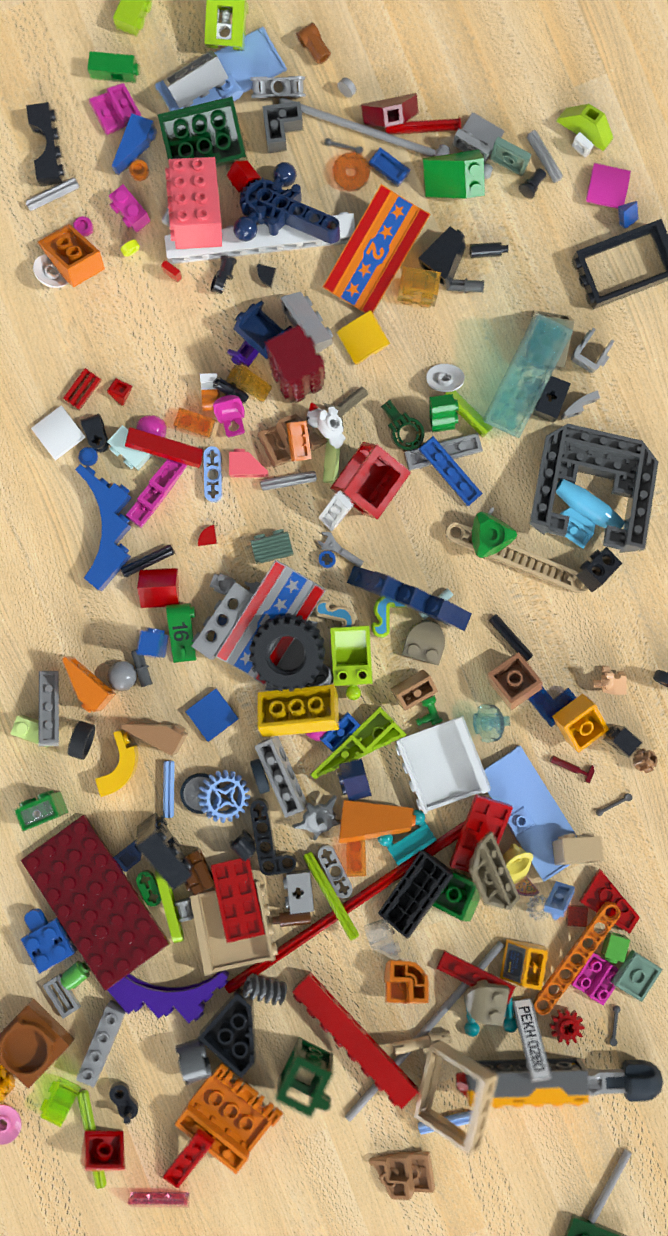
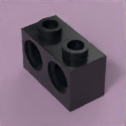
[576,547,623,592]

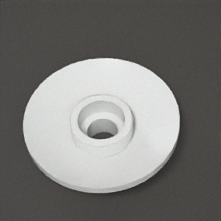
[33,254,68,288]
[426,364,465,392]

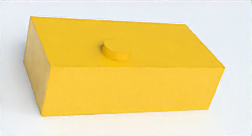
[257,684,339,737]

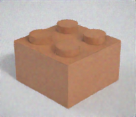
[487,652,543,711]

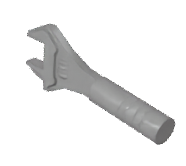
[317,532,364,567]

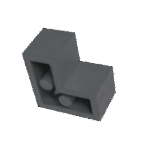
[262,101,303,153]

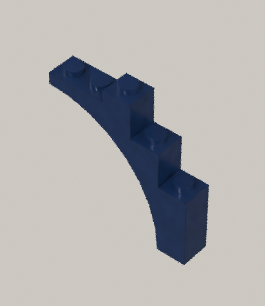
[347,566,472,631]

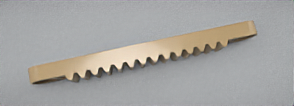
[446,522,588,593]

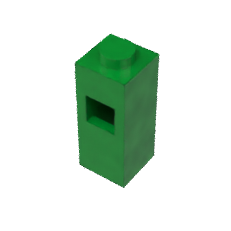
[87,51,140,83]

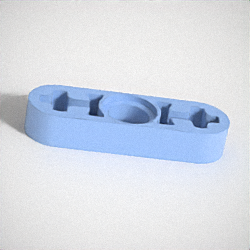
[203,446,222,503]

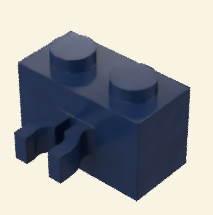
[337,758,372,801]

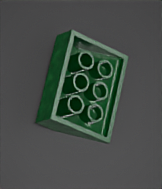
[157,96,248,167]

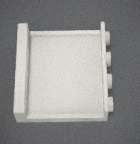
[395,716,491,814]

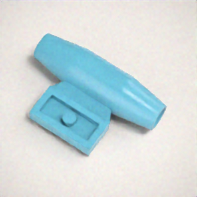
[555,478,625,549]

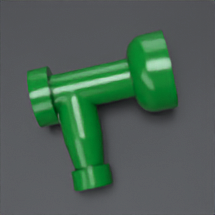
[416,695,443,726]

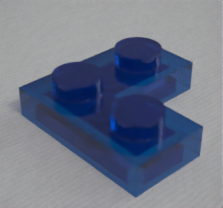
[528,686,577,727]

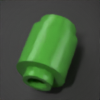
[60,961,90,990]

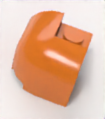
[384,960,429,1004]

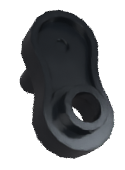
[109,1081,139,1124]

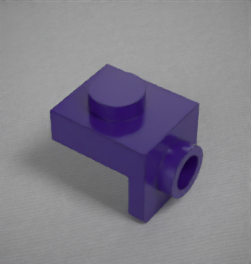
[227,340,259,367]

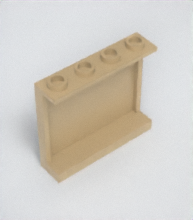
[190,881,278,975]

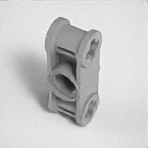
[250,76,306,98]

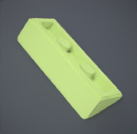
[323,438,340,483]

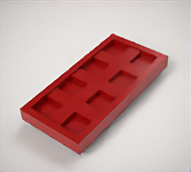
[449,794,513,873]
[211,858,266,943]

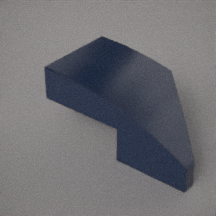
[114,840,142,872]

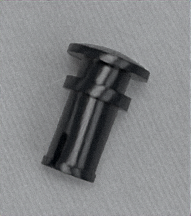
[519,168,547,199]

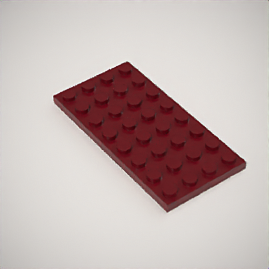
[21,815,171,991]

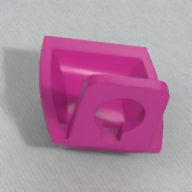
[213,395,245,438]

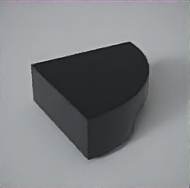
[257,264,276,288]

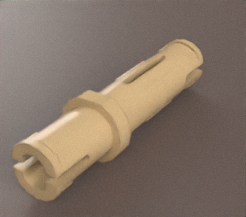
[392,1030,452,1056]

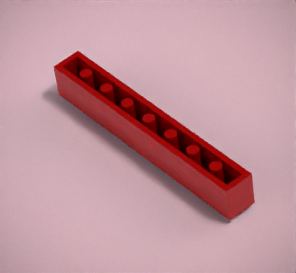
[292,971,419,1110]

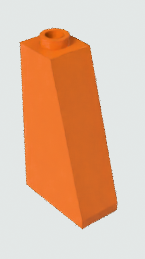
[339,800,416,843]

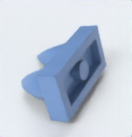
[544,881,575,920]

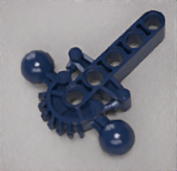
[233,162,340,244]

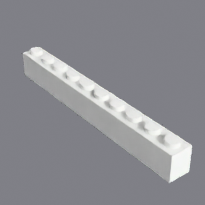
[165,212,355,264]

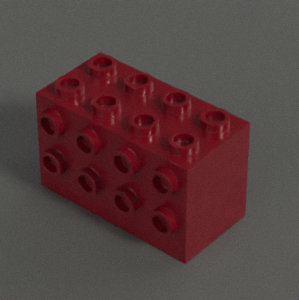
[265,324,326,403]

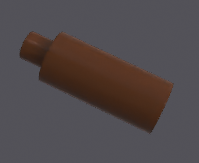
[272,912,311,927]

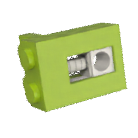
[204,0,249,51]

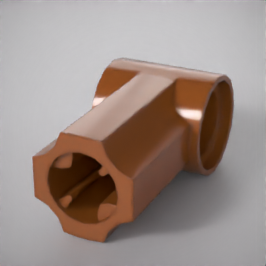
[296,22,331,64]

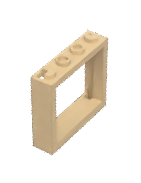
[414,1040,498,1155]

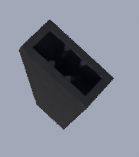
[418,226,466,289]

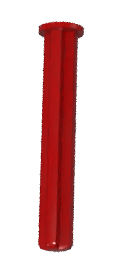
[385,116,461,134]

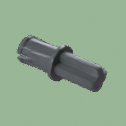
[446,278,484,294]
[131,649,153,687]

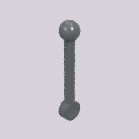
[325,138,363,155]
[596,793,633,816]
[609,1005,621,1046]

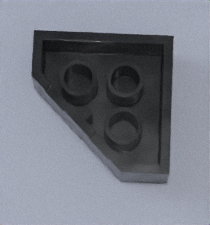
[136,812,193,890]
[198,988,256,1078]

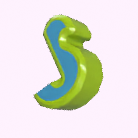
[371,596,406,638]

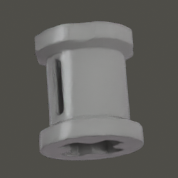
[175,898,194,922]

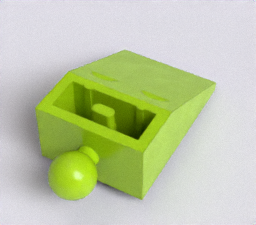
[330,626,373,700]

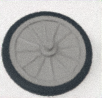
[180,773,221,814]

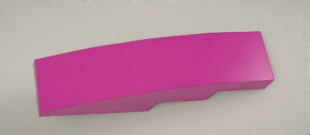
[126,459,188,528]

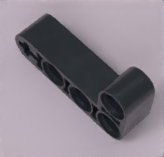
[250,798,297,876]

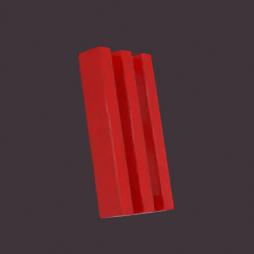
[63,368,102,410]

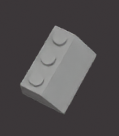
[163,50,228,108]
[281,292,333,354]

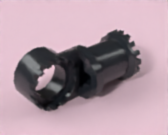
[211,255,237,294]

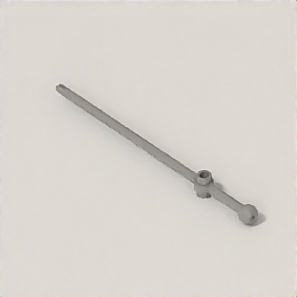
[279,98,493,179]

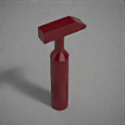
[550,755,595,784]

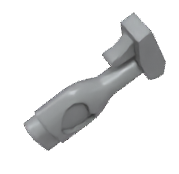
[210,573,260,595]

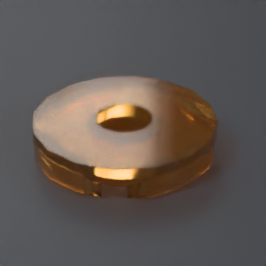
[333,152,370,192]

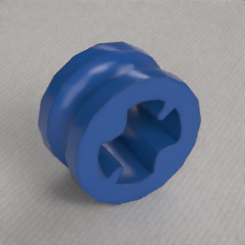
[319,551,336,568]

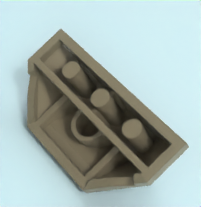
[469,832,520,910]

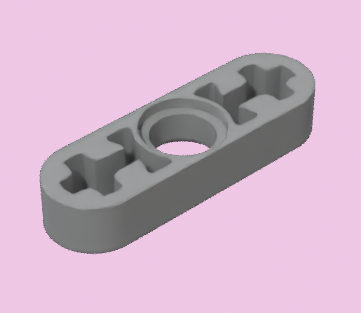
[318,845,352,898]

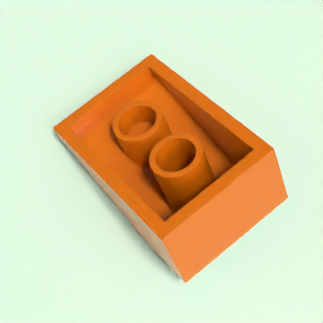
[38,224,105,287]
[62,656,116,712]

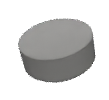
[337,78,356,98]

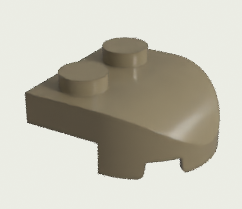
[402,620,445,666]
[464,980,509,1026]

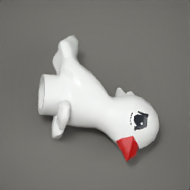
[306,402,346,449]

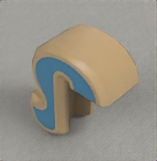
[314,600,355,627]

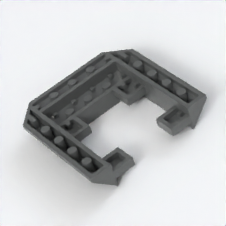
[529,424,659,553]

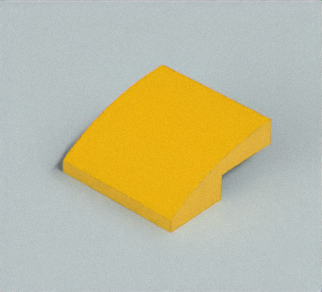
[337,311,390,365]

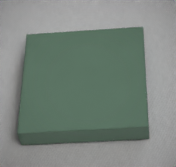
[490,137,532,176]
[611,950,663,1002]

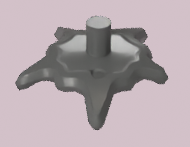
[292,795,341,841]

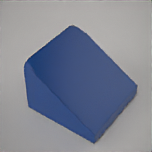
[618,201,638,229]

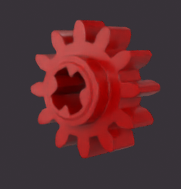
[549,1008,585,1045]

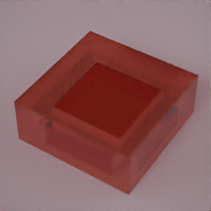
[566,905,588,927]

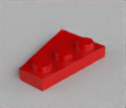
[579,868,640,934]

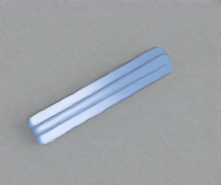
[163,761,175,818]
[418,1110,472,1135]

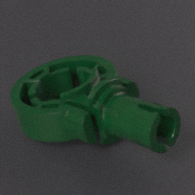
[381,399,425,450]

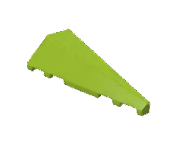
[311,706,407,779]

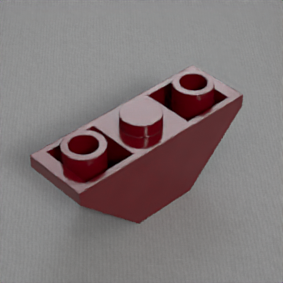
[361,93,419,127]

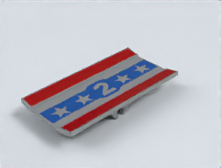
[215,560,326,686]

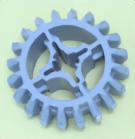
[198,770,250,823]

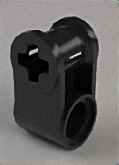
[81,413,110,453]
[229,829,256,861]

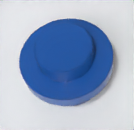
[78,447,98,466]

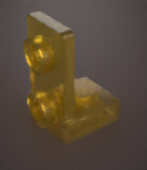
[225,365,272,402]

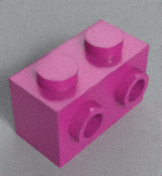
[109,184,151,233]

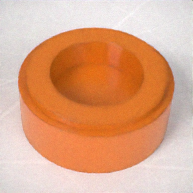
[129,160,149,181]

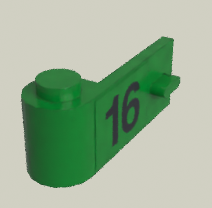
[166,603,197,663]

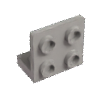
[453,113,504,164]

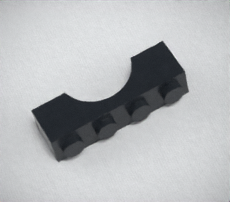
[26,102,65,187]

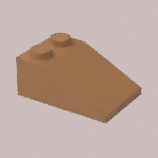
[120,722,188,756]

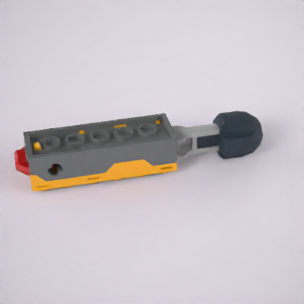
[456,1058,663,1108]

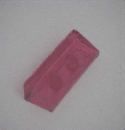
[128,1192,190,1208]

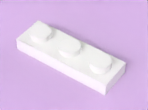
[319,491,353,531]

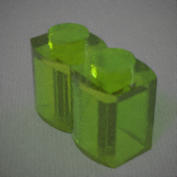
[39,1077,81,1127]

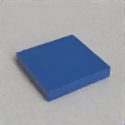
[185,688,239,742]

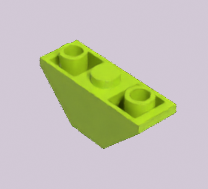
[556,104,614,151]

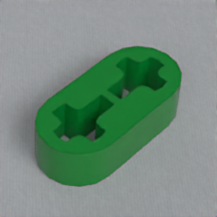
[136,870,162,907]

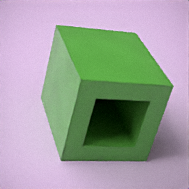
[601,931,630,964]

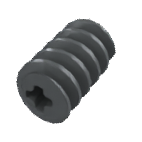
[243,974,287,1006]

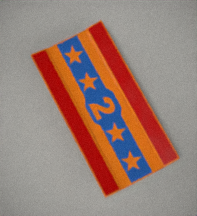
[323,184,431,313]

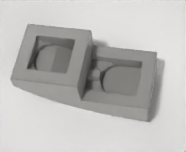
[561,390,600,420]

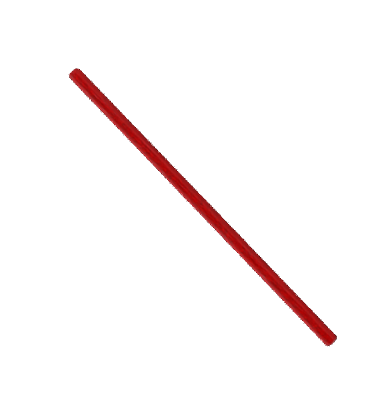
[224,821,465,994]

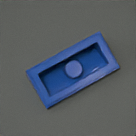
[320,712,360,752]

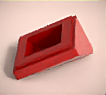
[107,378,133,406]

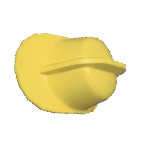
[502,843,533,884]

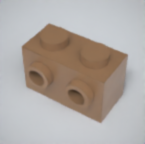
[390,670,438,711]

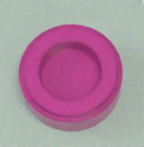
[73,216,93,237]

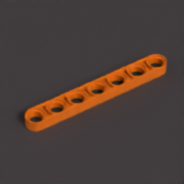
[533,902,620,1015]

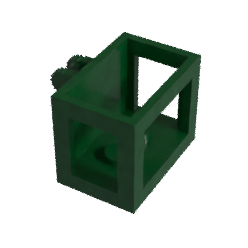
[275,1037,333,1118]

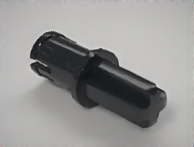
[213,377,249,403]

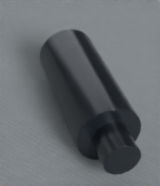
[470,242,509,258]

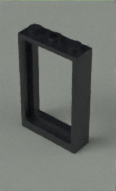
[572,219,668,309]

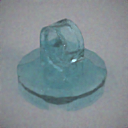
[473,704,511,743]

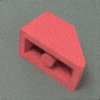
[229,449,269,478]

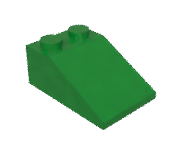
[422,149,485,199]
[432,869,481,922]

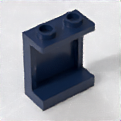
[233,300,293,359]

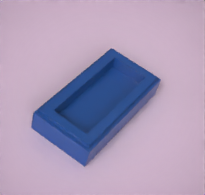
[369,147,410,187]

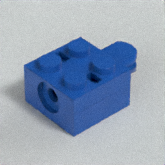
[20,908,78,974]

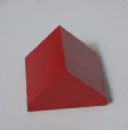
[137,568,179,608]
[80,1131,125,1171]

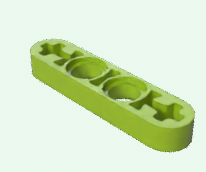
[155,870,184,943]

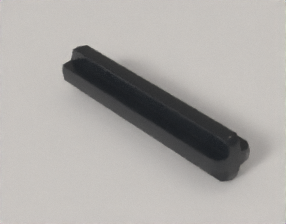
[121,545,175,577]
[489,614,533,662]

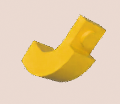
[95,729,139,797]

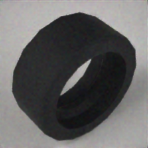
[68,721,96,760]

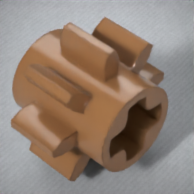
[633,748,658,773]

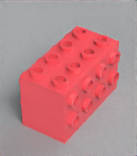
[165,157,222,249]

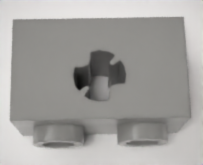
[283,869,314,914]

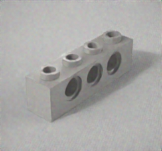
[192,582,254,660]
[254,736,307,818]
[76,1000,126,1088]

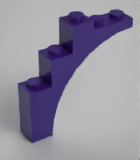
[107,970,229,1024]

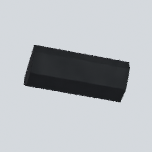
[378,850,453,939]

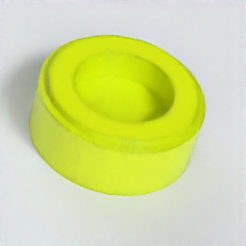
[120,239,140,257]

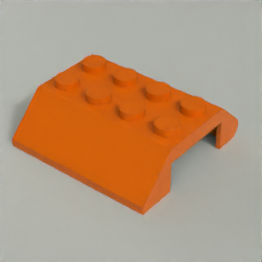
[174,1063,283,1174]

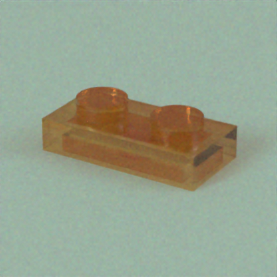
[173,407,216,439]
[346,840,366,877]

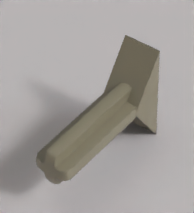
[324,386,368,429]

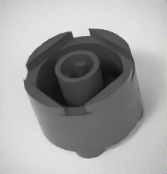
[176,1038,212,1085]

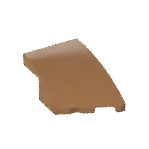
[257,414,327,468]
[369,1151,435,1201]

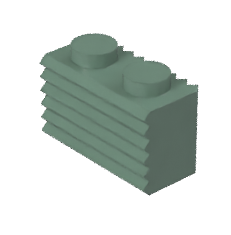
[251,529,294,564]

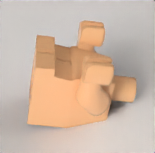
[593,666,627,695]

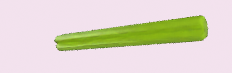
[303,852,359,941]
[77,1090,106,1189]

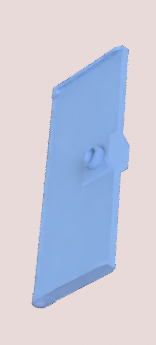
[155,27,287,111]
[484,745,577,882]

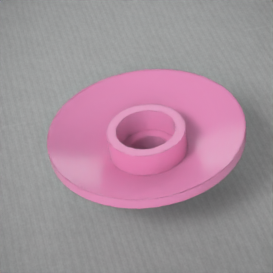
[0,1104,22,1145]

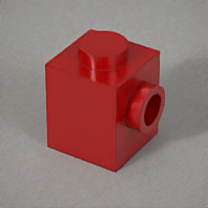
[226,160,261,193]

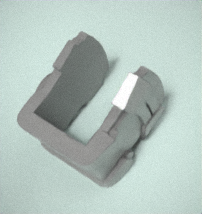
[571,328,614,373]

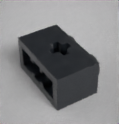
[532,375,571,423]
[604,725,643,757]

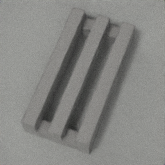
[43,973,81,1018]

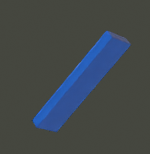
[418,436,483,506]

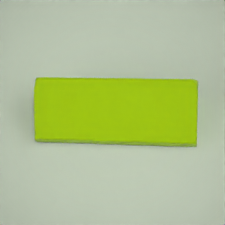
[445,390,493,437]

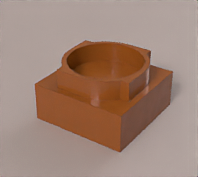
[0,998,75,1089]

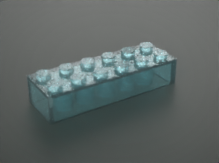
[483,313,573,438]

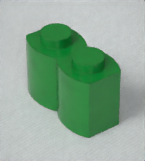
[429,394,459,433]

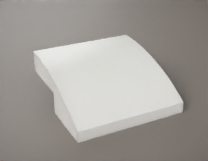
[31,405,86,460]

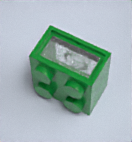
[14,790,69,831]

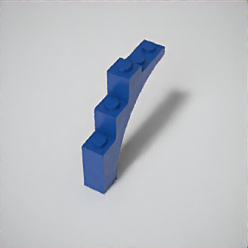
[75,464,132,591]

